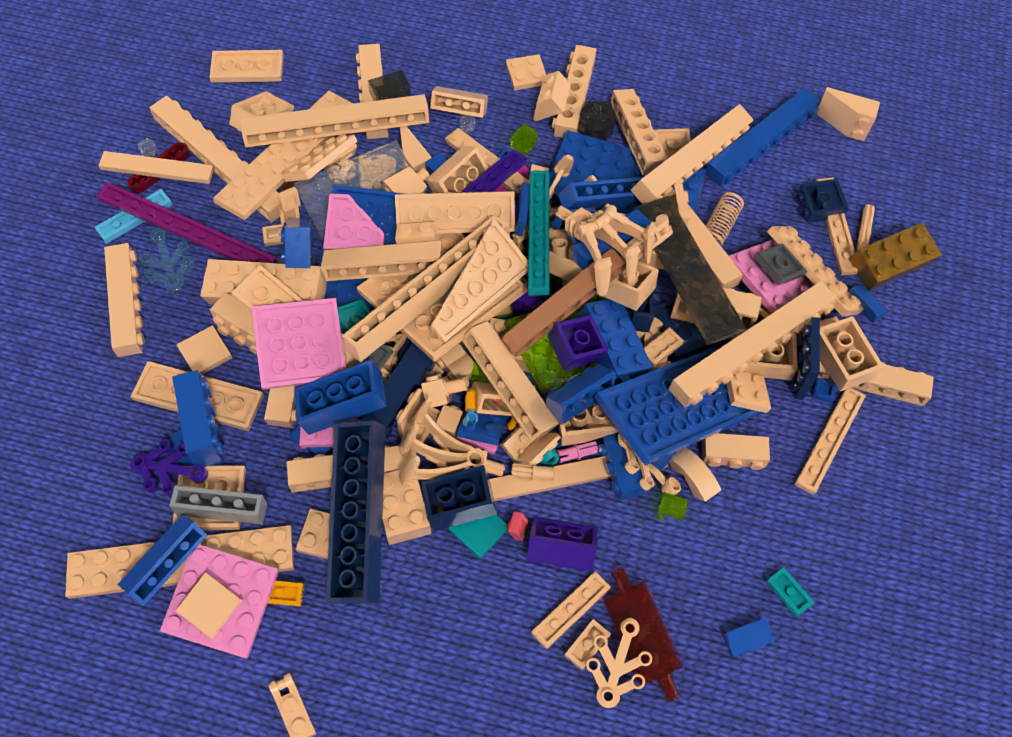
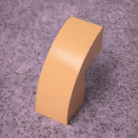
[669,447,721,501]

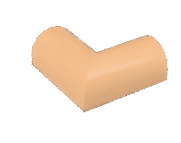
[262,207,300,247]

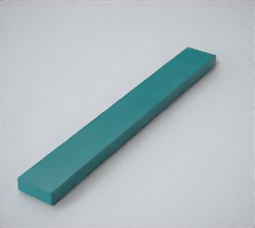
[528,170,550,295]

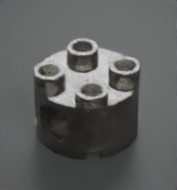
[578,101,616,141]

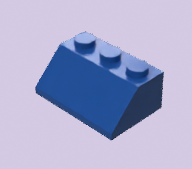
[546,364,616,425]

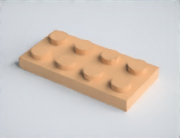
[210,50,284,83]
[282,134,357,182]

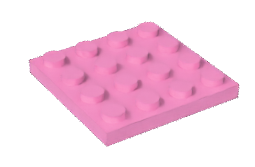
[729,239,814,314]
[251,298,346,390]
[160,545,279,659]

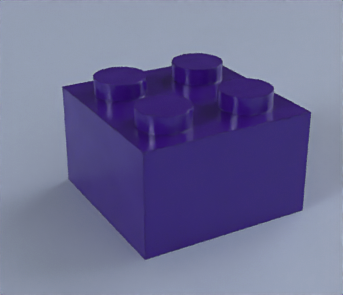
[548,315,608,371]

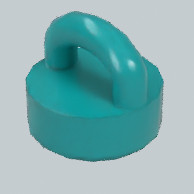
[539,448,559,466]

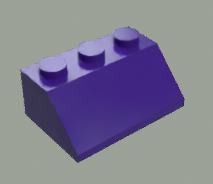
[527,517,598,571]

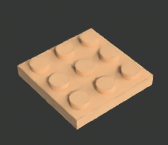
[172,466,246,530]

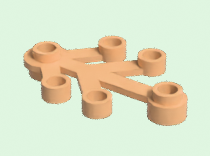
[618,432,681,496]
[586,618,652,708]

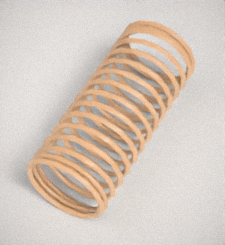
[706,192,744,247]

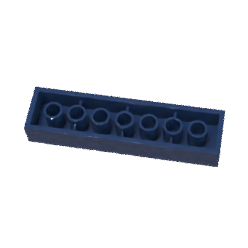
[326,420,386,604]

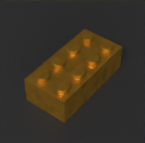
[849,222,942,291]

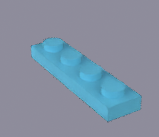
[94,189,173,244]

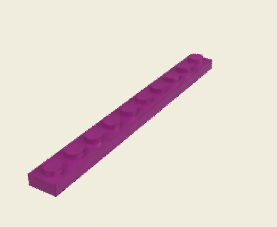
[97,182,277,263]

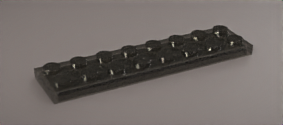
[632,196,746,345]

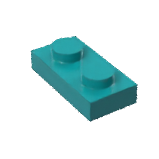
[766,567,815,617]

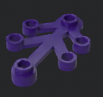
[130,439,208,497]

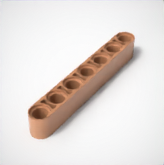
[502,249,626,356]

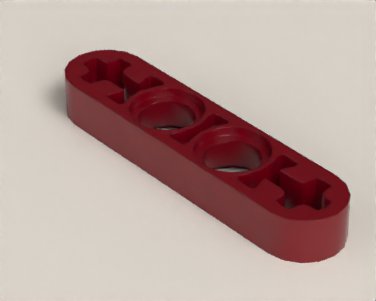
[127,142,190,194]

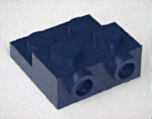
[796,178,849,223]

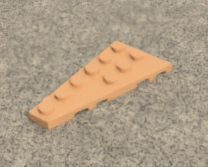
[430,219,529,343]

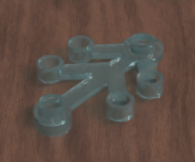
[139,228,195,292]

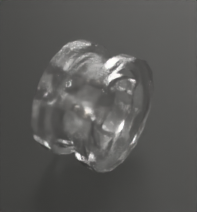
[460,115,476,132]
[138,139,157,157]

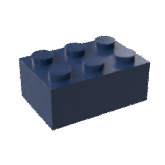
[421,465,497,531]

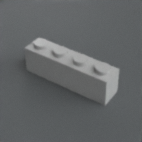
[169,485,267,525]

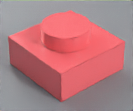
[508,512,529,541]

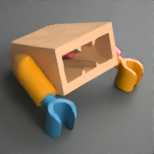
[462,381,520,431]

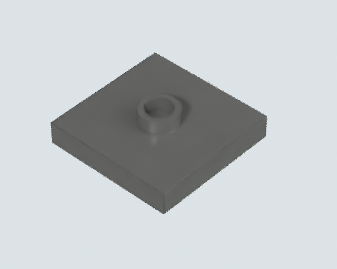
[754,244,807,286]

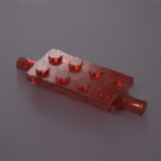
[604,568,684,702]

